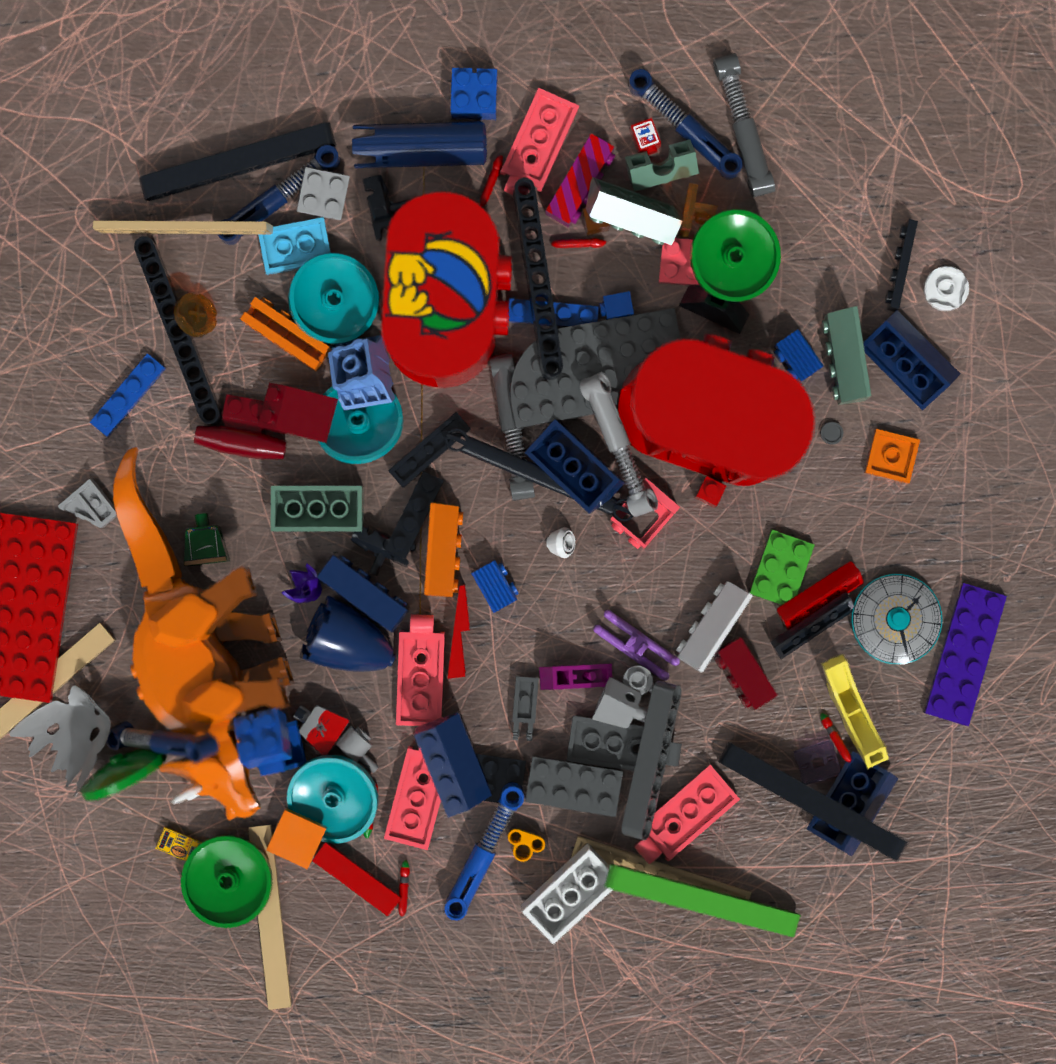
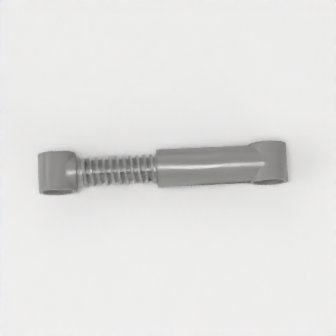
[580,372,658,517]

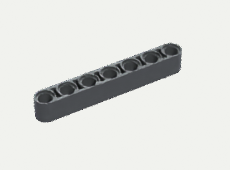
[622,681,681,841]

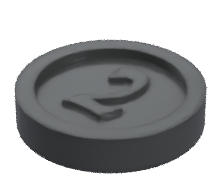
[820,422,843,445]

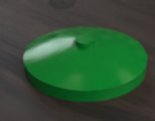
[690,210,781,302]
[80,748,167,801]
[181,835,273,928]

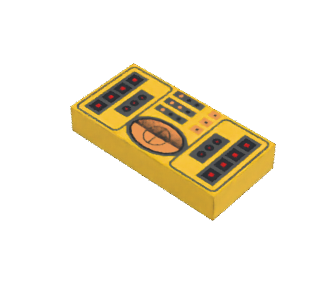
[156,827,203,861]

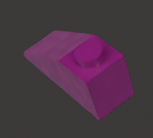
[539,664,612,690]

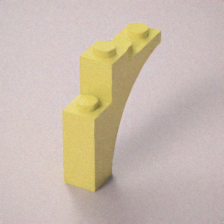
[822,654,889,768]

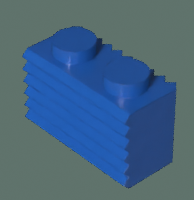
[774,329,823,383]
[471,560,519,613]

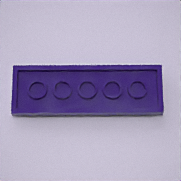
[924,583,1007,726]

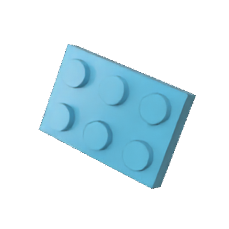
[258,217,331,275]

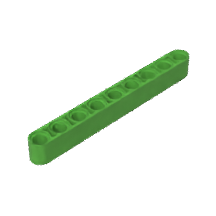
[604,864,801,937]

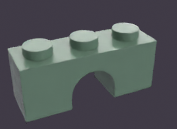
[625,139,699,191]

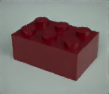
[714,637,778,710]

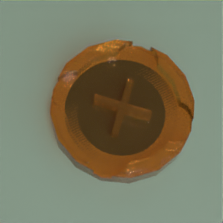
[174,293,217,337]

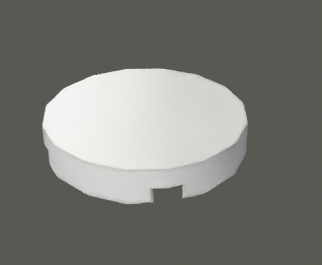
[923,266,969,311]

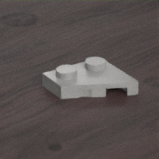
[58,478,117,528]

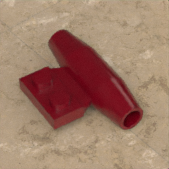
[194,394,287,459]

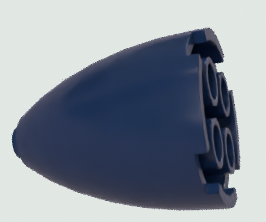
[300,595,396,672]

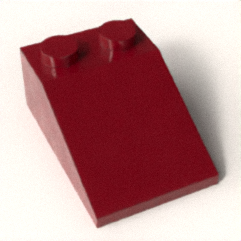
[258,382,338,443]

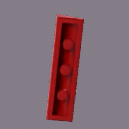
[776,561,864,630]

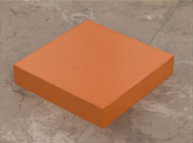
[865,429,920,484]
[266,808,327,869]

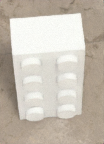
[521,843,612,944]

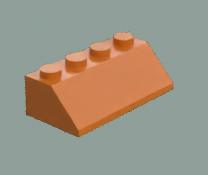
[424,503,463,597]

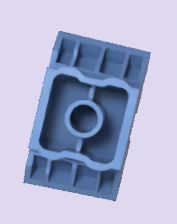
[328,335,395,410]

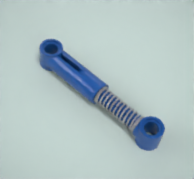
[444,782,524,921]

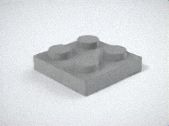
[296,166,350,220]

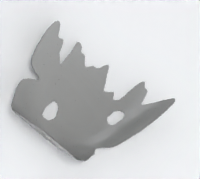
[9,685,111,797]

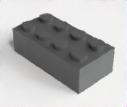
[525,755,623,817]

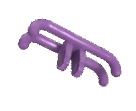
[593,610,680,681]

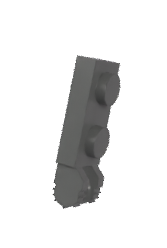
[512,676,539,741]

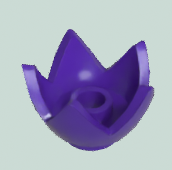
[281,563,322,603]

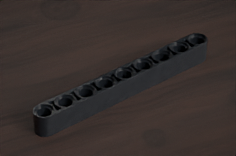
[139,123,336,201]
[513,178,563,380]
[134,236,222,426]
[718,742,908,862]

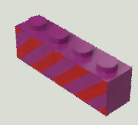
[546,133,616,228]

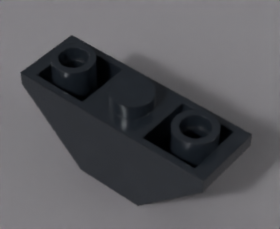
[679,286,749,334]

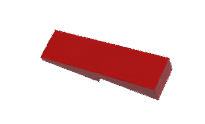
[447,585,470,679]
[312,842,402,916]

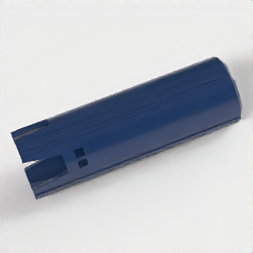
[352,121,487,168]

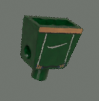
[184,513,230,566]

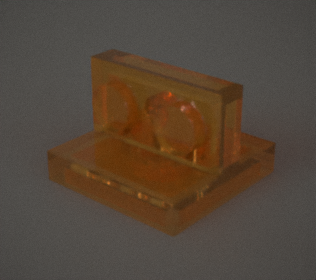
[679,183,718,237]

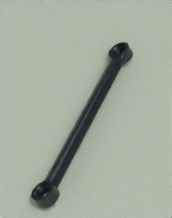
[445,428,633,522]

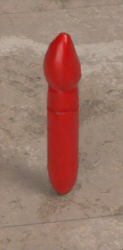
[480,155,503,207]
[551,238,606,248]

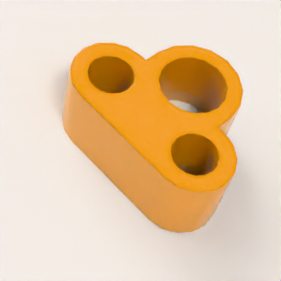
[508,828,545,862]

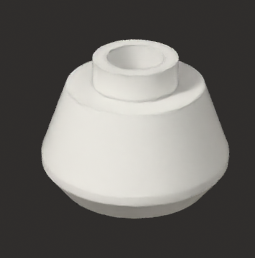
[546,527,575,558]

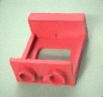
[610,478,680,549]

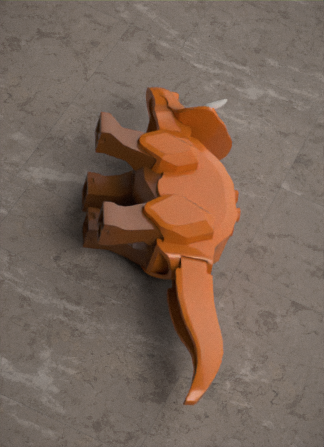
[113,447,295,820]

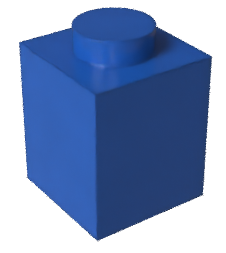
[599,291,634,320]

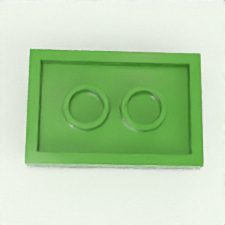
[749,530,815,605]

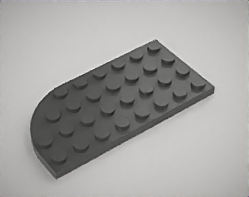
[510,308,681,429]

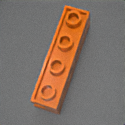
[240,297,332,372]

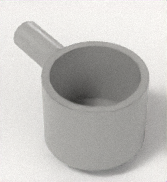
[622,666,654,695]
[336,726,379,773]

